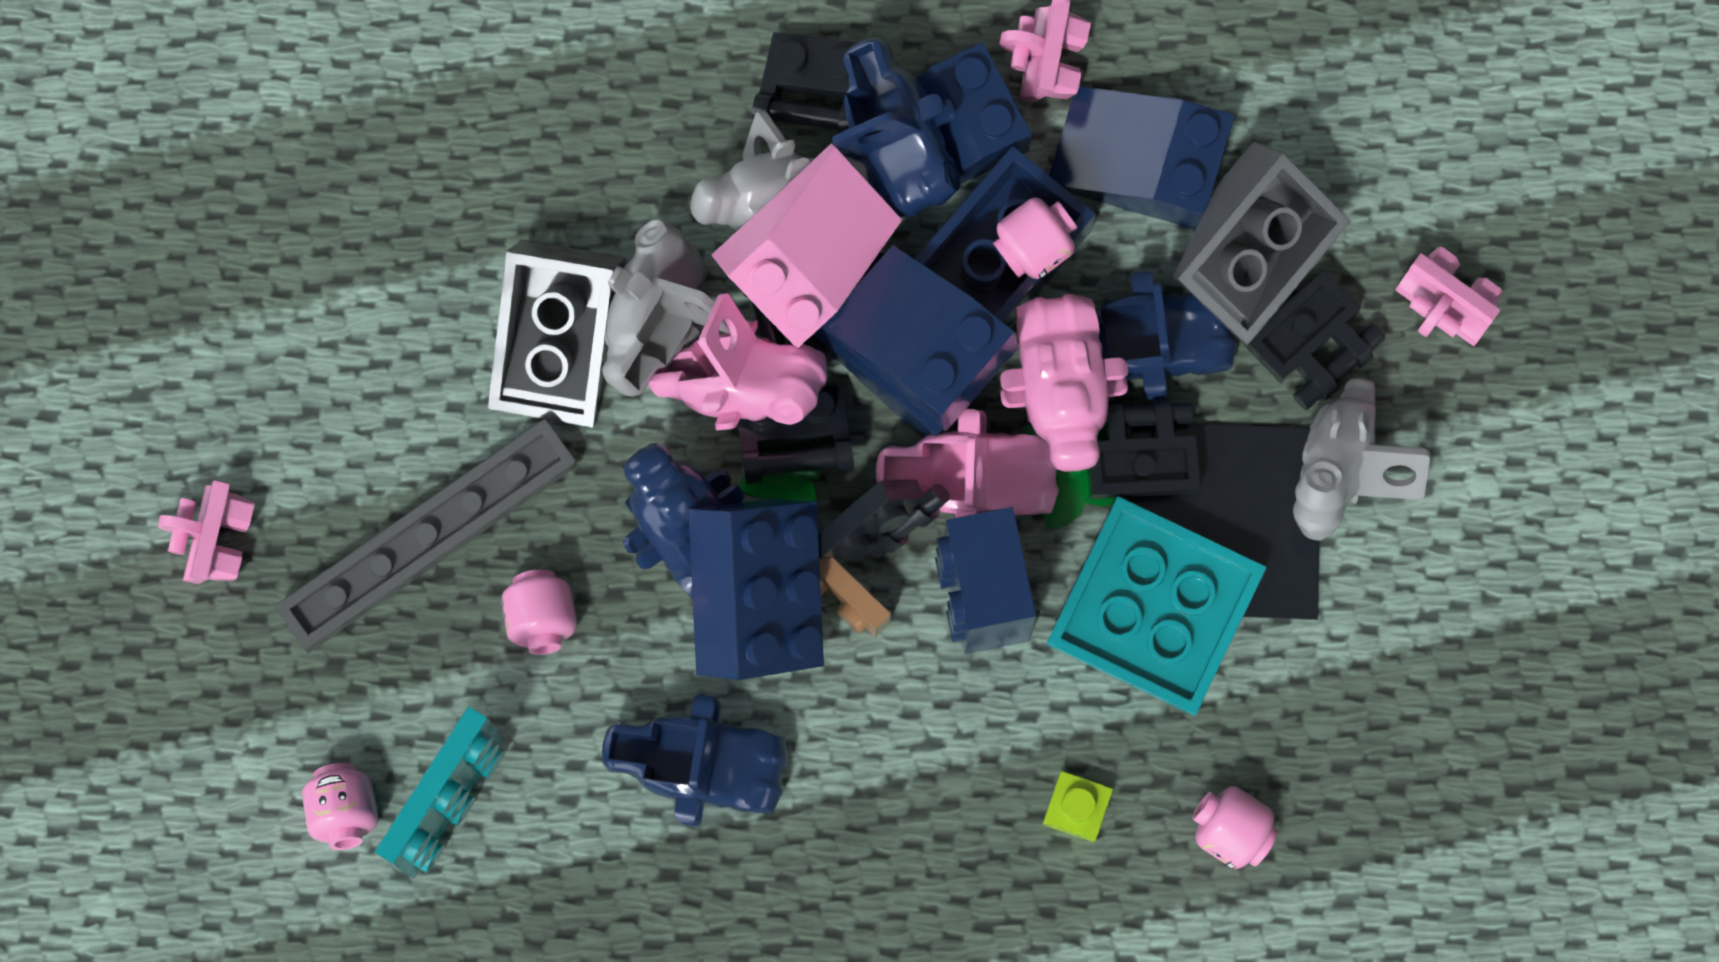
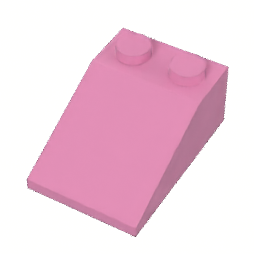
[711,143,902,349]

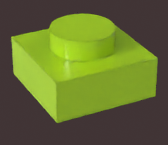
[1042,771,1113,843]

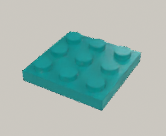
[1046,496,1267,717]
[374,706,505,879]

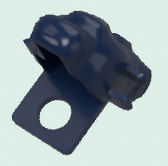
[832,37,961,217]
[1095,271,1236,400]
[623,442,744,601]
[602,695,789,826]

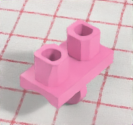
[999,0,1091,103]
[1395,246,1502,346]
[158,480,255,584]

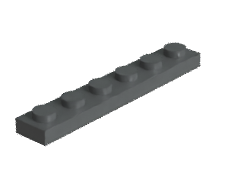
[274,419,578,653]

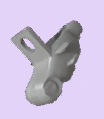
[690,111,868,231]
[602,220,730,397]
[1293,378,1430,540]

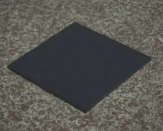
[1129,423,1319,620]

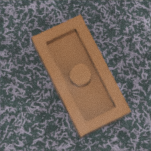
[819,558,891,637]

